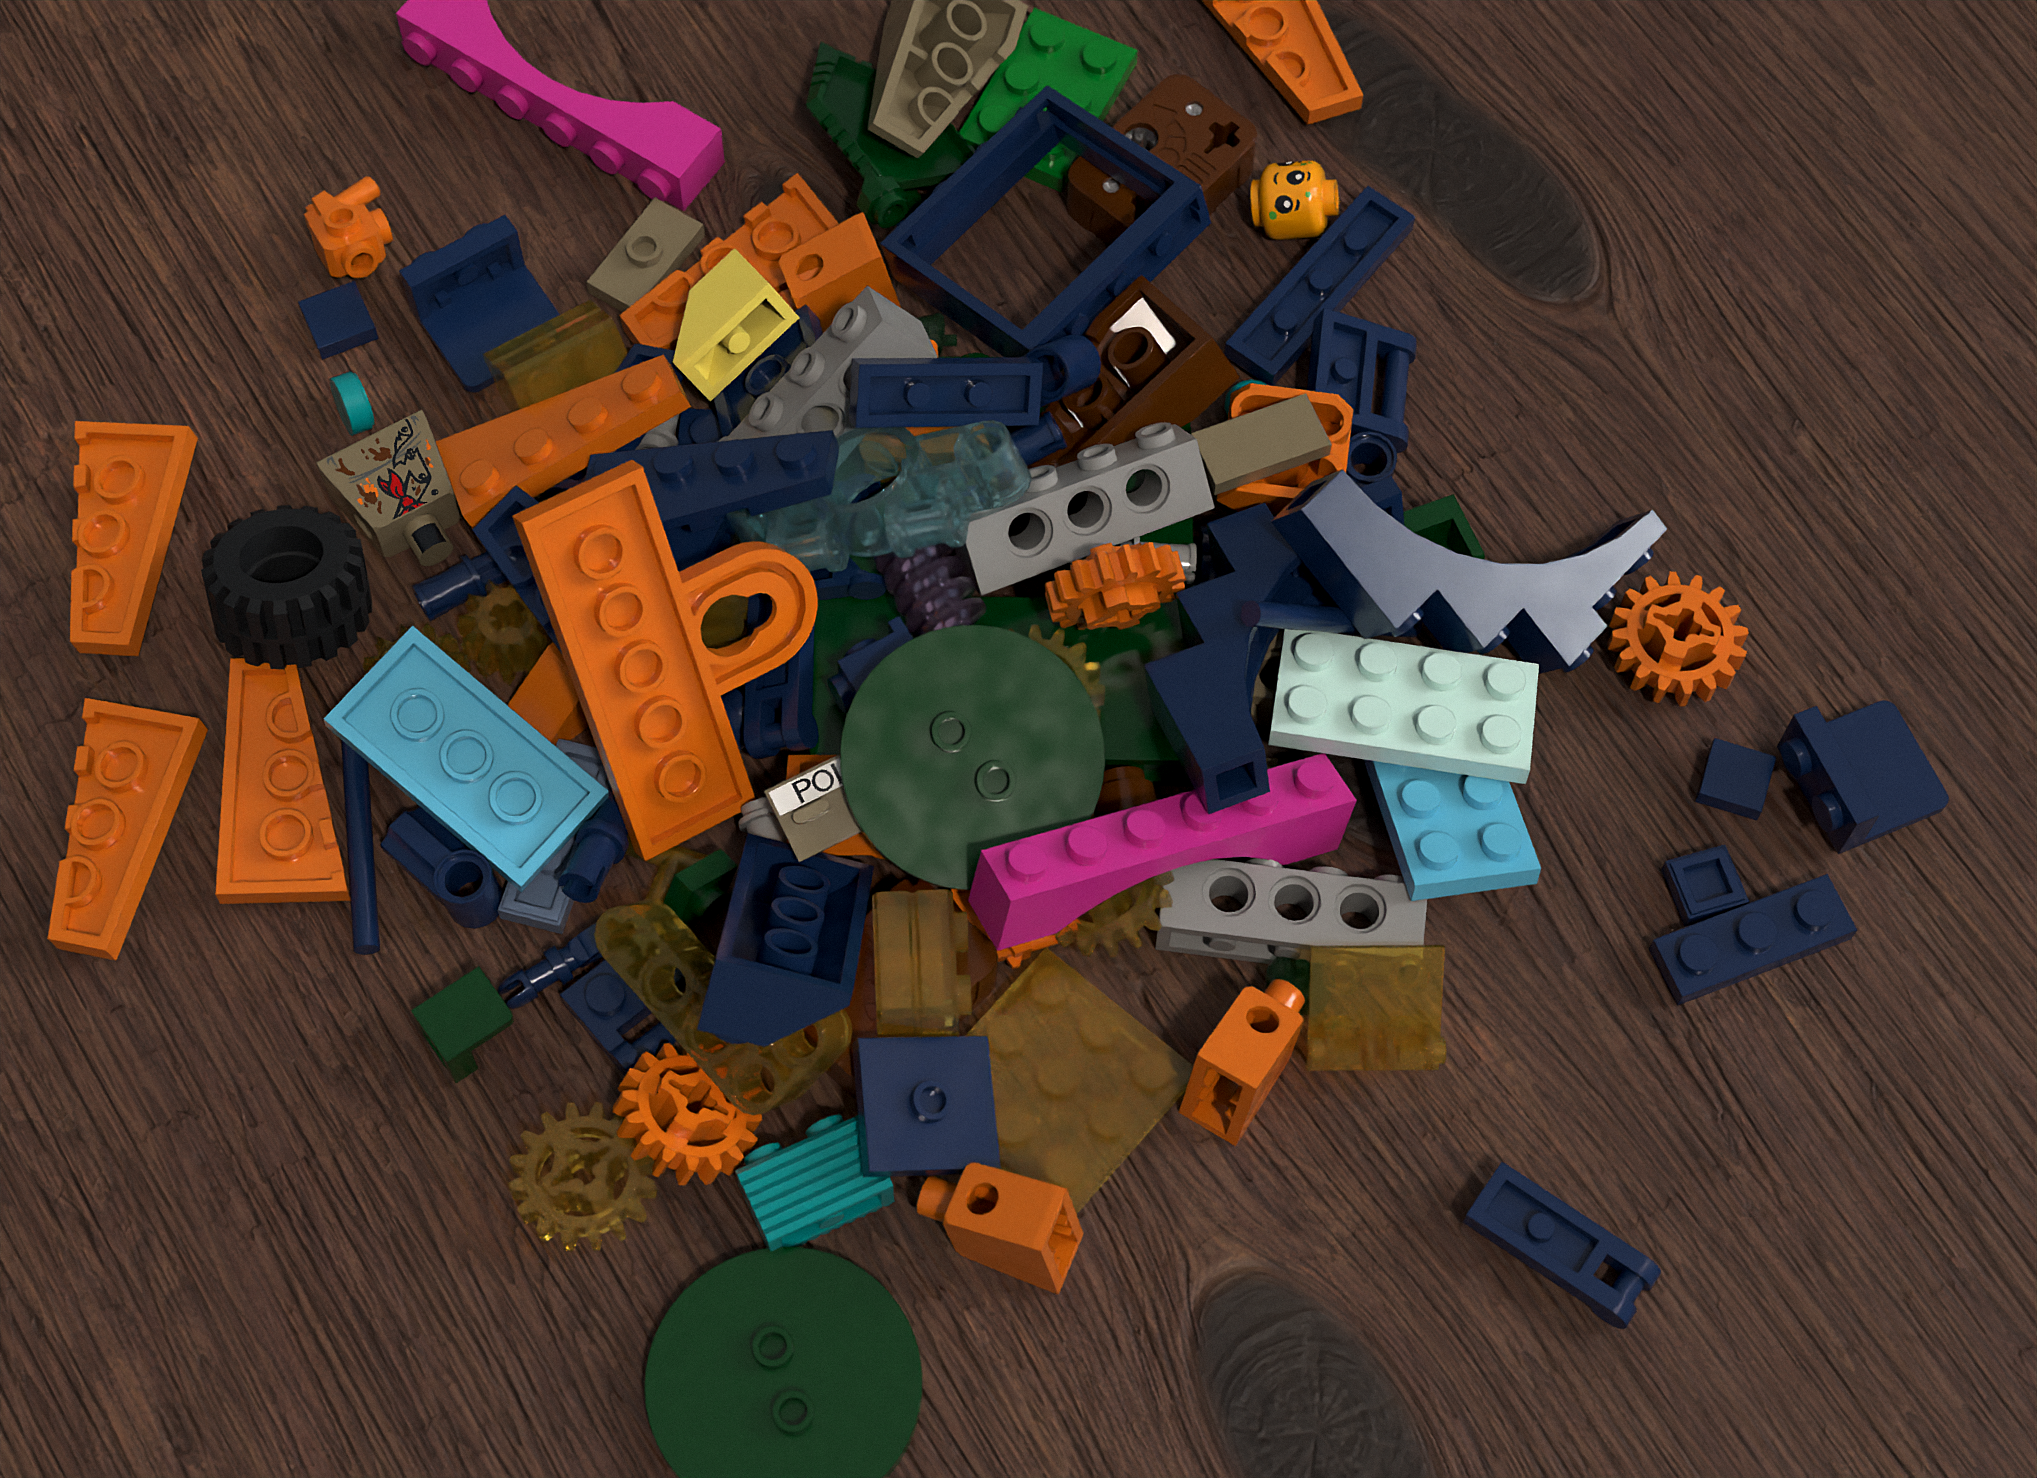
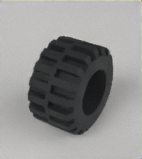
[201,505,372,670]

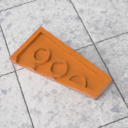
[1202,0,1364,125]
[619,172,839,350]
[436,354,691,529]
[70,421,198,656]
[215,658,351,904]
[47,698,208,961]

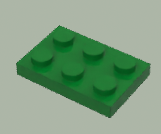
[959,8,1138,193]

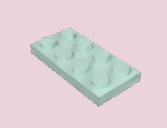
[1268,629,1539,784]

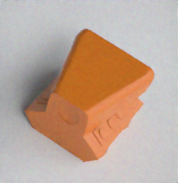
[1217,383,1354,517]

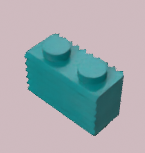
[735,1115,894,1252]

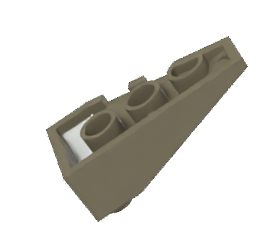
[867,0,1028,158]

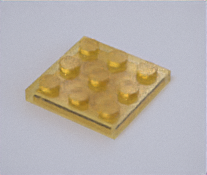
[965,947,1193,1214]

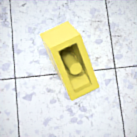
[673,248,800,402]

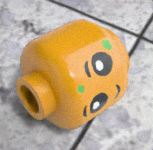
[1251,160,1339,240]

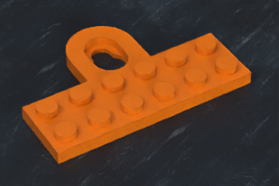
[512,460,818,862]

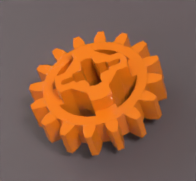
[1044,542,1186,630]
[1607,571,1749,707]
[613,1043,762,1186]

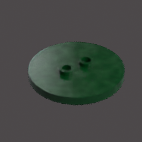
[839,625,1105,890]
[645,1247,923,1478]

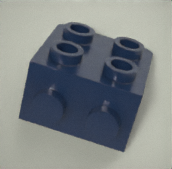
[399,215,570,392]
[1777,700,1949,854]

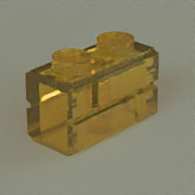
[483,300,628,412]
[872,889,972,1038]

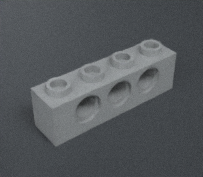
[718,286,938,531]
[943,422,1215,596]
[1155,858,1427,983]

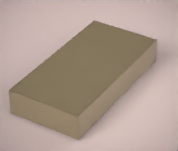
[1191,393,1332,495]

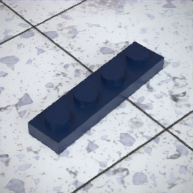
[1224,185,1415,386]

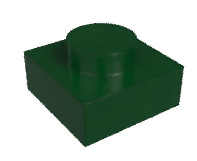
[658,848,738,933]

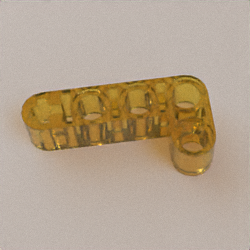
[594,899,852,1115]

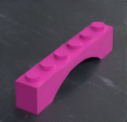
[396,0,725,211]
[968,753,1357,951]

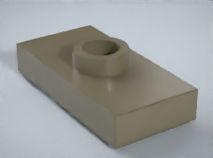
[586,198,705,312]

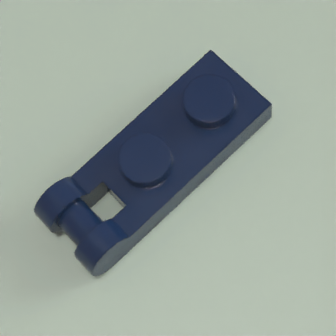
[743,581,819,759]
[1463,1162,1661,1329]

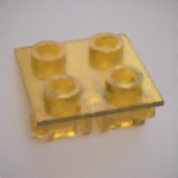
[1307,945,1446,1071]

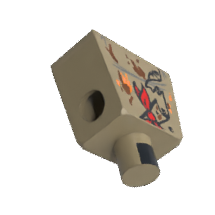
[316,410,461,566]

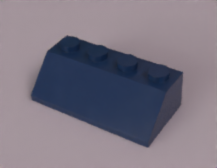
[697,833,874,1047]

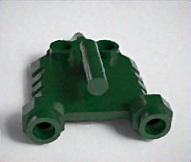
[805,41,999,228]

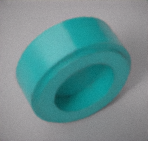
[329,371,374,436]

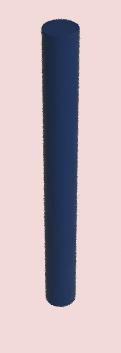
[1241,601,1422,638]
[341,740,380,955]

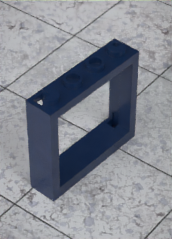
[880,85,1211,371]

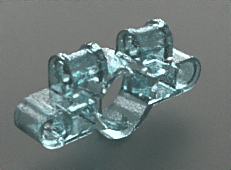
[726,420,1032,573]

